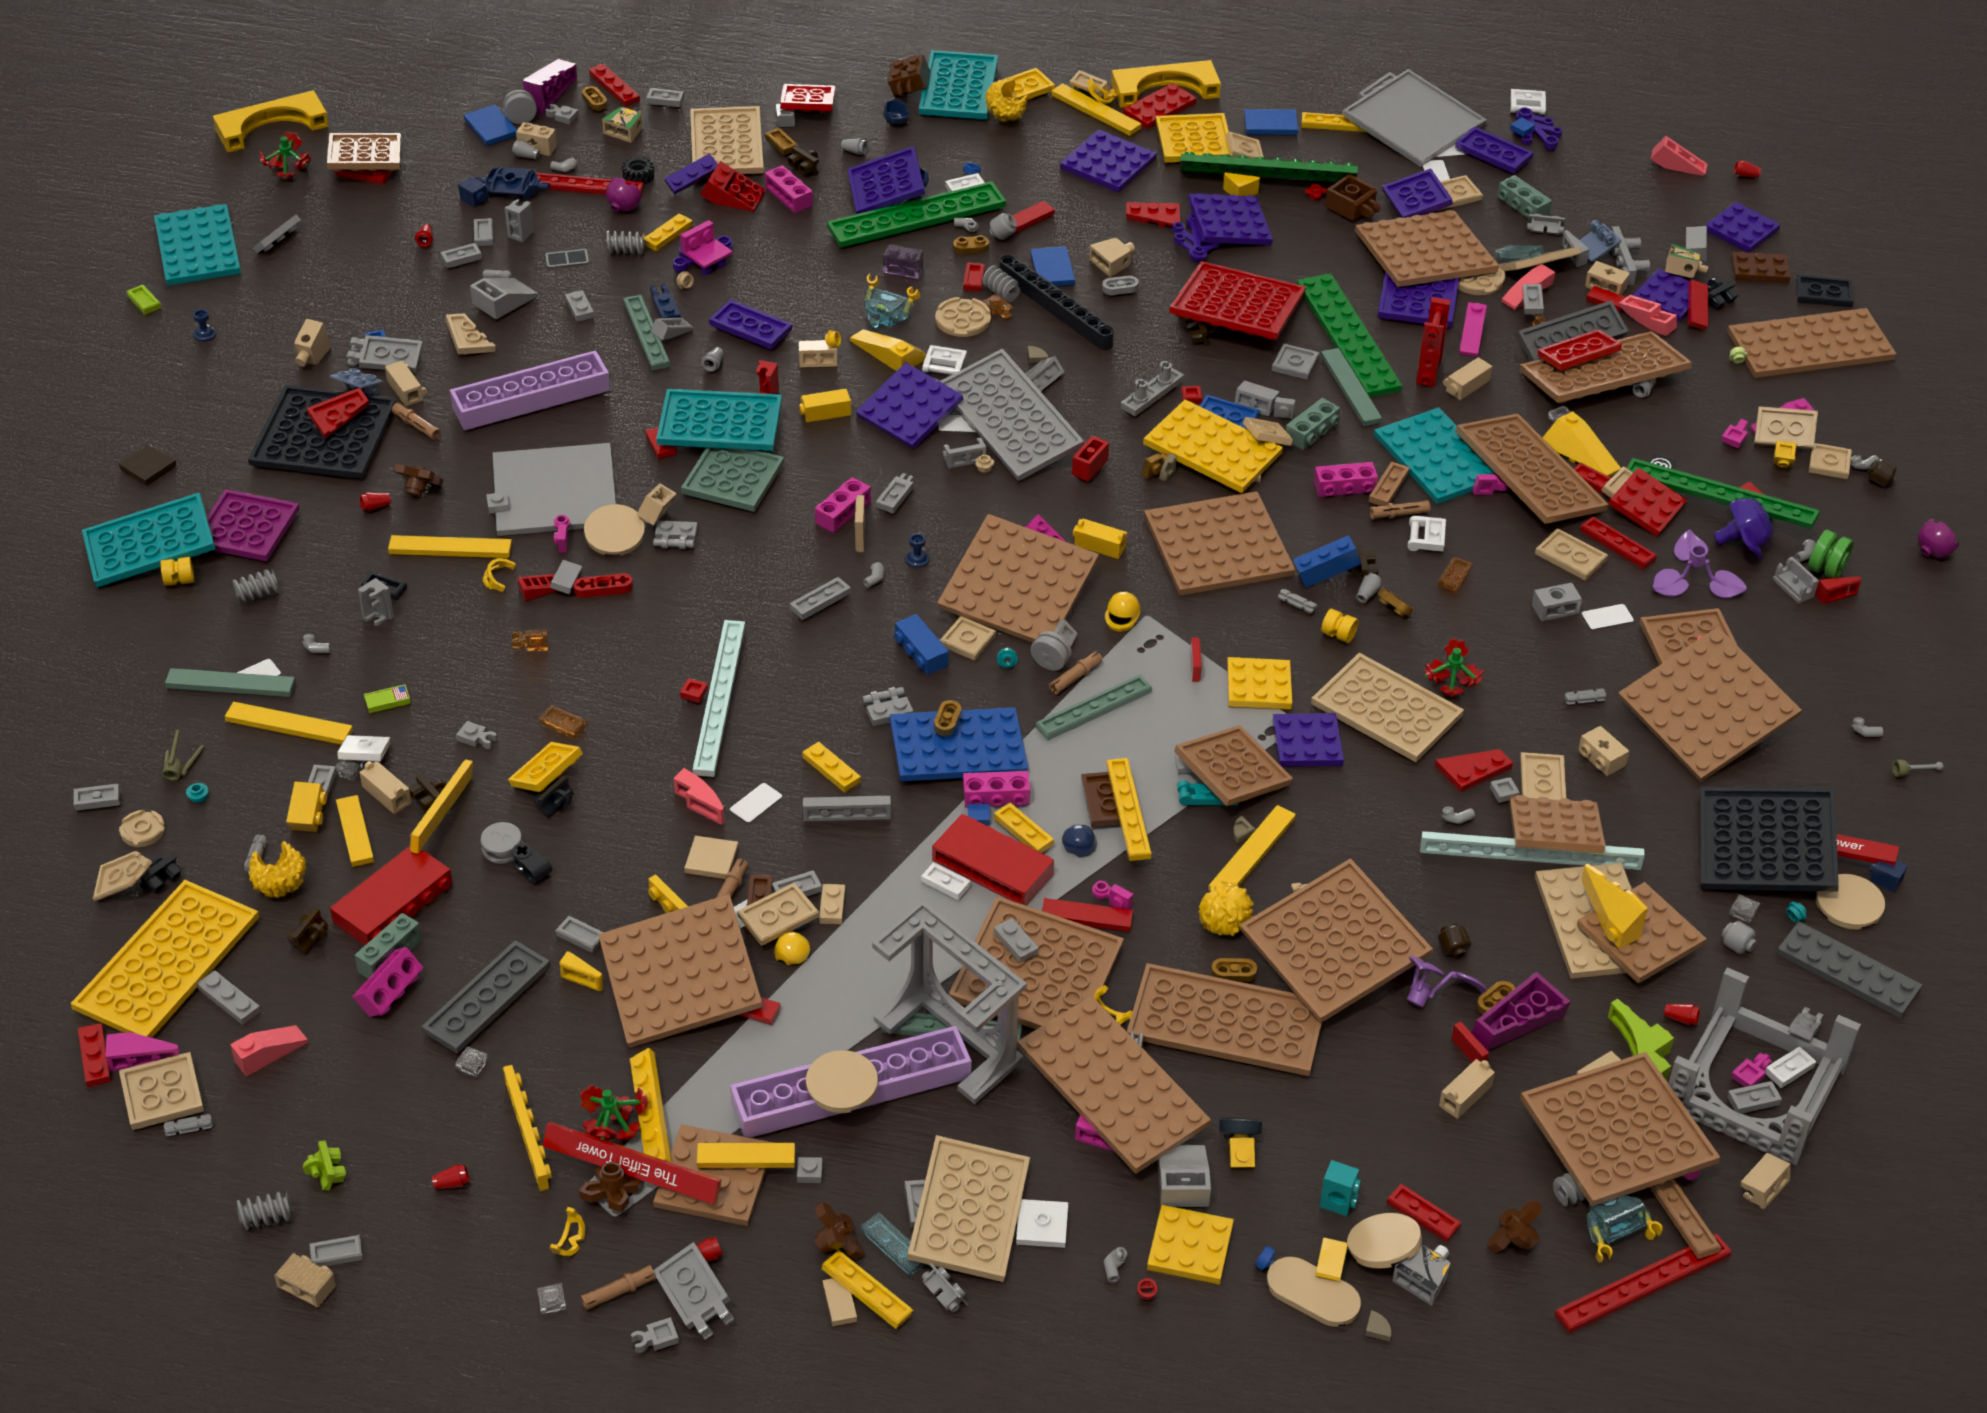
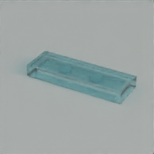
[1496,245,1544,259]
[861,1212,925,1276]

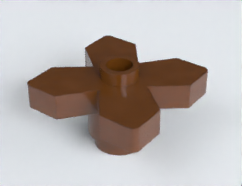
[393,463,443,497]
[579,1162,645,1212]
[1487,1200,1543,1253]
[815,1202,865,1260]

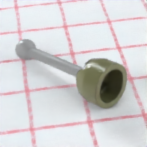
[1892,759,1944,777]

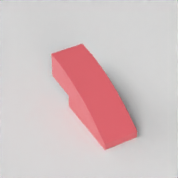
[1501,264,1555,310]
[1619,295,1677,336]
[674,768,725,825]

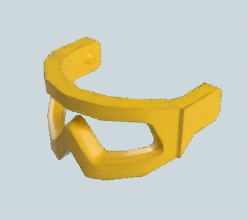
[1087,78,1118,104]
[483,558,516,592]
[1093,985,1132,1025]
[550,1207,585,1256]

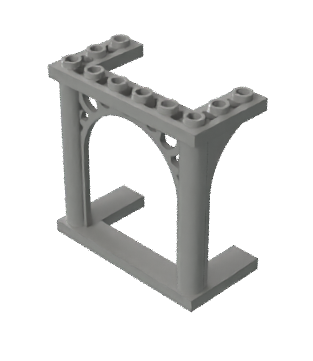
[872,900,1027,1104]
[1668,967,1861,1166]

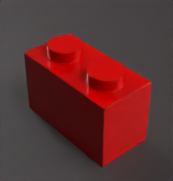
[1072,436,1109,482]

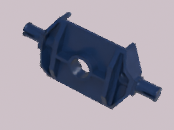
[475,167,550,200]

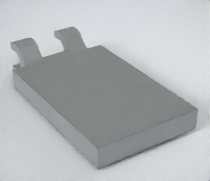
[347,335,423,373]
[653,1242,735,1340]

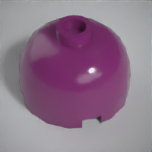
[606,178,643,212]
[1917,519,1959,559]

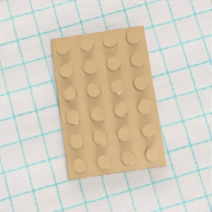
[690,106,764,175]
[1311,653,1464,762]
[1535,863,1631,979]
[907,1135,1030,1282]

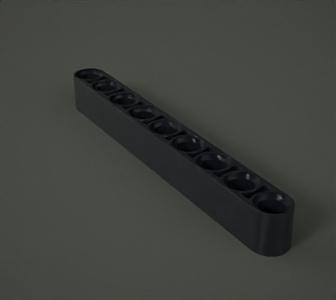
[999,254,1114,350]

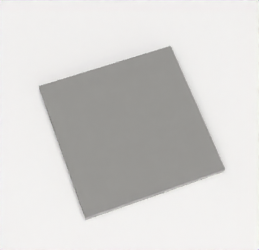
[1342,69,1487,167]
[493,443,616,536]

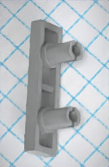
[1611,226,1650,285]
[1120,361,1184,416]

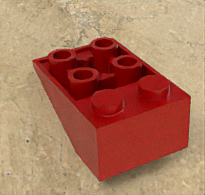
[700,161,766,211]

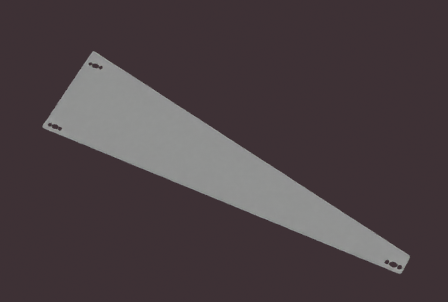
[590,616,1286,1217]

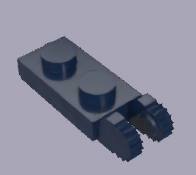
[650,283,681,318]

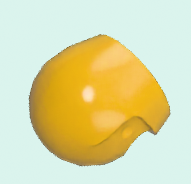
[1105,592,1140,632]

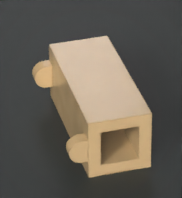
[1443,357,1493,400]
[385,360,428,406]
[360,761,411,814]
[1439,1059,1495,1119]

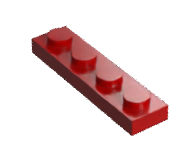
[589,64,640,107]

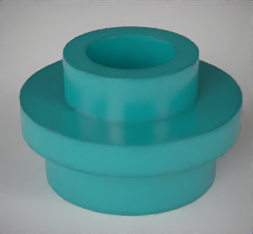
[997,648,1018,668]
[186,783,209,803]
[1785,901,1807,923]

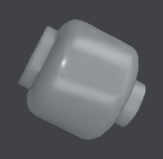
[990,213,1017,240]
[1721,921,1757,955]

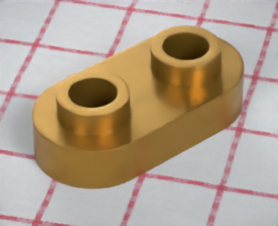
[582,86,607,111]
[953,235,989,254]
[1378,587,1414,617]
[934,700,961,736]
[1211,958,1257,982]
[1477,981,1515,1015]

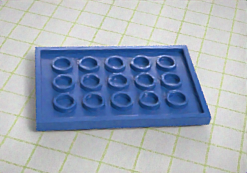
[889,707,1028,781]

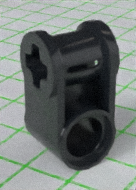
[512,843,553,884]

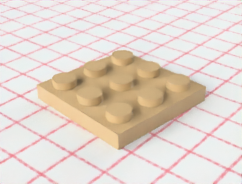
[119,1052,204,1130]

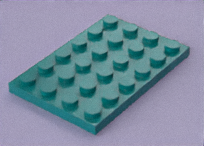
[919,50,998,120]
[154,204,241,286]
[656,389,782,451]
[1374,407,1498,504]
[82,493,216,587]

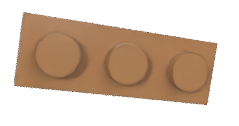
[1369,461,1410,506]

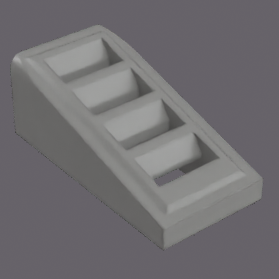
[776,104,795,127]
[1562,230,1590,267]
[651,318,694,340]

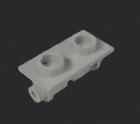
[1527,214,1565,235]
[922,1263,968,1313]

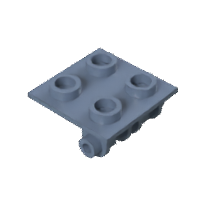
[1580,220,1622,262]
[330,368,383,395]

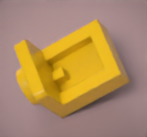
[1773,440,1796,468]
[1228,1134,1255,1168]

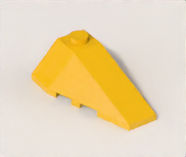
[850,330,927,371]
[1543,412,1621,477]
[1581,864,1648,948]

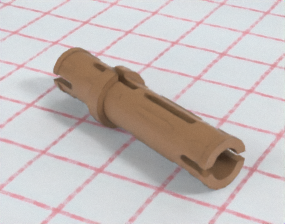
[392,403,441,440]
[1370,500,1430,520]
[1049,651,1103,695]
[716,859,749,898]
[580,1265,656,1311]

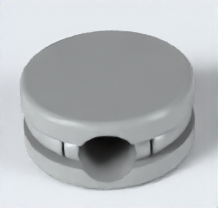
[503,90,537,124]
[1031,631,1072,671]
[480,822,523,864]

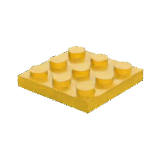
[1227,657,1292,710]
[1147,1205,1234,1285]

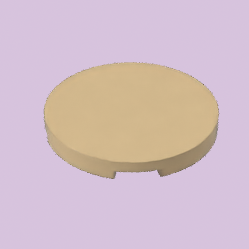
[1457,268,1505,295]
[935,297,991,337]
[584,504,645,556]
[1816,874,1885,930]
[806,1050,878,1113]
[1347,1213,1422,1268]

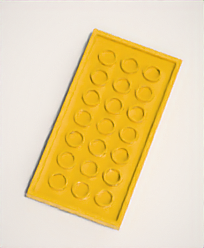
[71,880,259,1038]

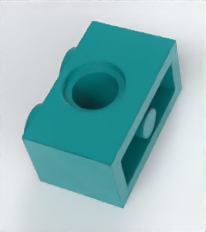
[1319,1160,1361,1216]

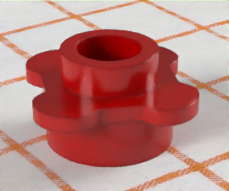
[1305,184,1327,200]

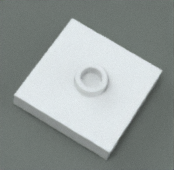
[338,735,390,762]
[1016,1199,1068,1248]

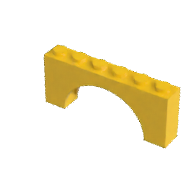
[1111,60,1221,108]
[213,90,329,152]

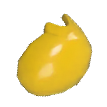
[774,932,810,966]

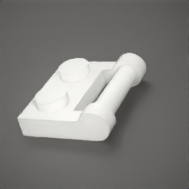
[1510,89,1546,115]
[922,345,967,375]
[1408,516,1446,551]

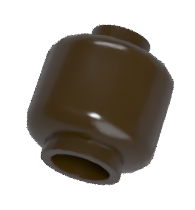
[1867,458,1898,487]
[1438,923,1471,958]

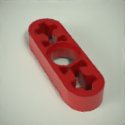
[573,573,633,598]

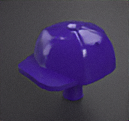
[1714,498,1773,560]

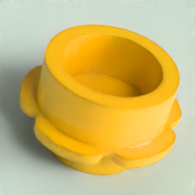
[825,330,841,348]

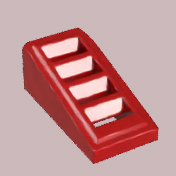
[517,574,558,601]
[1815,577,1861,604]

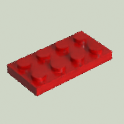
[1123,83,1197,129]
[1537,329,1622,371]

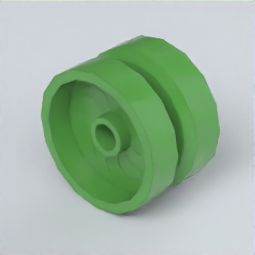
[1808,529,1854,579]

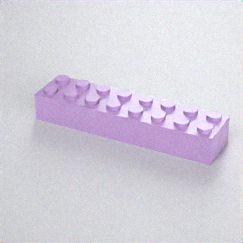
[450,350,610,430]

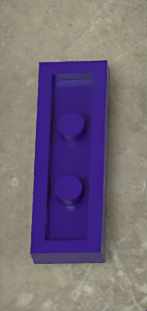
[665,153,718,195]

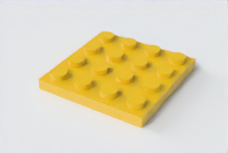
[1156,113,1230,163]

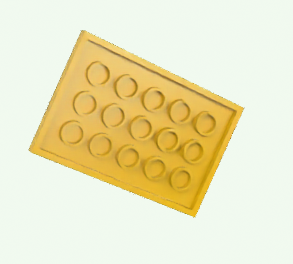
[1143,400,1283,493]

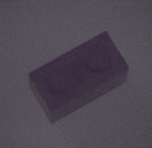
[883,244,923,279]

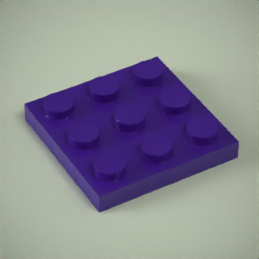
[1382,168,1453,218]
[1705,202,1780,253]
[1633,268,1690,322]
[1272,713,1344,767]

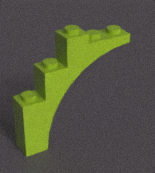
[1608,999,1674,1081]

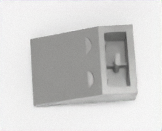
[470,278,539,319]
[1158,1145,1211,1207]

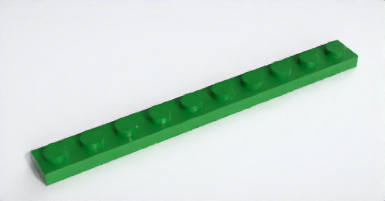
[1627,458,1820,529]

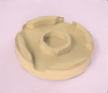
[119,810,165,847]

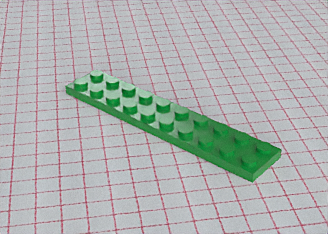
[1180,152,1358,182]
[827,181,1006,248]
[1297,273,1402,398]

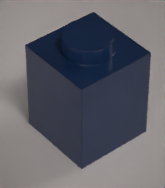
[458,177,488,208]
[1869,860,1908,893]

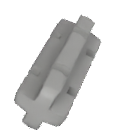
[1278,589,1317,614]
[1564,688,1606,705]
[244,835,267,872]
[164,1114,213,1136]

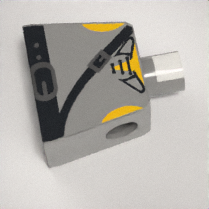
[1393,1245,1451,1306]

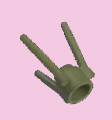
[162,730,204,781]

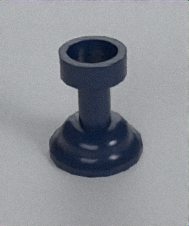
[193,309,216,341]
[905,533,929,568]

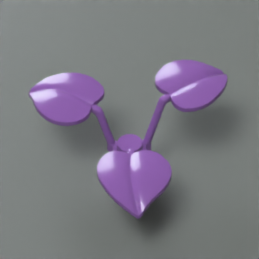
[1653,529,1747,599]
[1406,955,1487,1008]

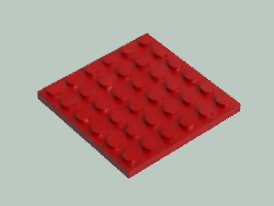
[1169,261,1306,340]

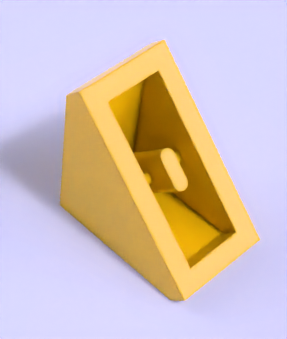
[1223,172,1260,196]
[1315,1237,1348,1281]

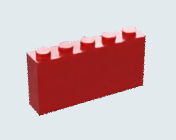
[932,814,1054,906]
[330,846,453,945]

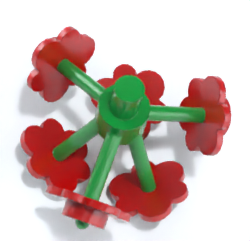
[259,132,311,180]
[1424,638,1485,697]
[580,1085,648,1141]

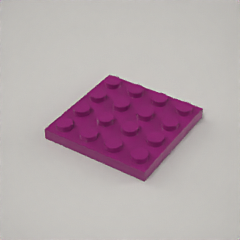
[207,489,300,561]

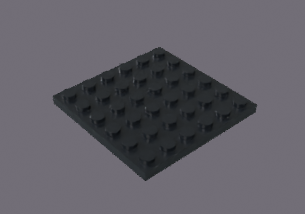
[248,385,397,479]
[1700,787,1839,892]

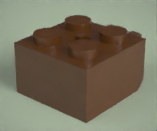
[887,54,931,96]
[1325,174,1381,221]

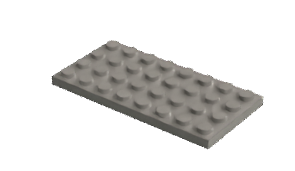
[940,348,1084,481]

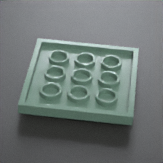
[681,447,784,512]

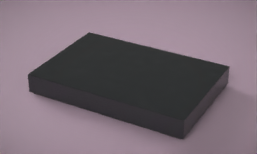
[1795,275,1854,307]

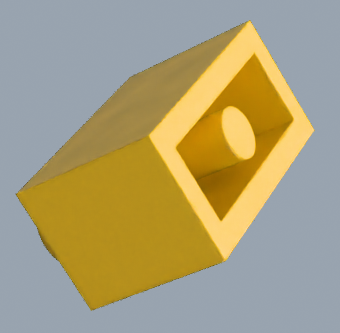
[286,782,327,833]

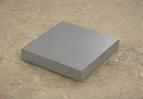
[1272,344,1319,380]

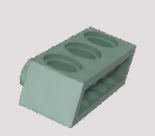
[1497,175,1552,218]
[1286,398,1340,450]
[355,913,422,979]

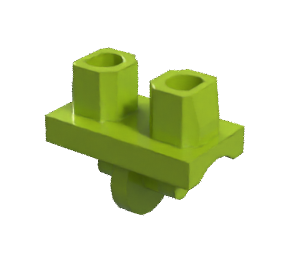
[303,1141,346,1191]

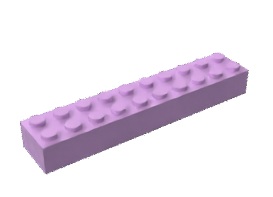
[730,1026,972,1138]

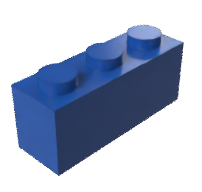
[1293,535,1361,588]
[894,614,949,675]

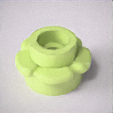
[1729,347,1748,364]

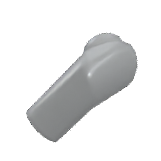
[483,270,512,278]

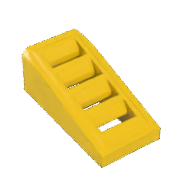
[559,951,604,992]

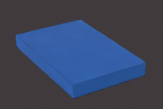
[464,105,517,146]
[1244,109,1298,135]
[1030,246,1075,286]
[1200,395,1260,430]

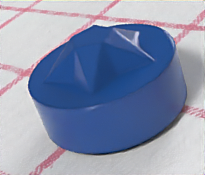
[963,163,981,175]
[1254,1246,1275,1271]

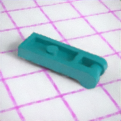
[1177,780,1239,805]

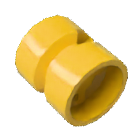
[161,557,194,586]
[1321,608,1359,644]

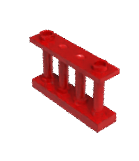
[1416,297,1451,387]

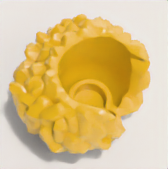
[985,77,1028,122]
[248,841,307,898]
[1198,881,1253,936]

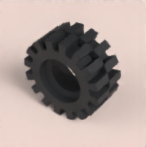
[622,156,654,185]

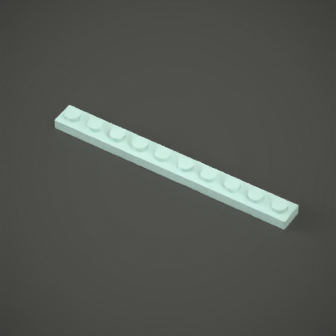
[693,620,745,777]
[1420,831,1644,870]

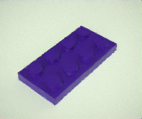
[1455,126,1534,174]
[709,299,792,350]

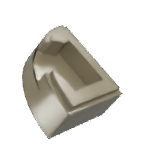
[1028,346,1048,363]
[1159,453,1176,481]
[1233,816,1255,843]
[1365,1310,1391,1342]

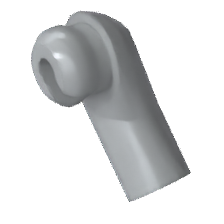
[550,158,578,173]
[954,218,978,232]
[1850,455,1879,470]
[1795,539,1816,563]
[863,562,885,588]
[303,634,331,653]
[1851,717,1883,737]
[1442,806,1475,824]
[1104,1247,1127,1283]

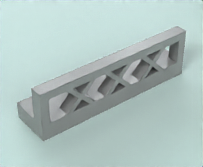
[1025,356,1064,392]
[803,796,891,821]

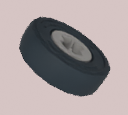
[1219,1118,1262,1134]

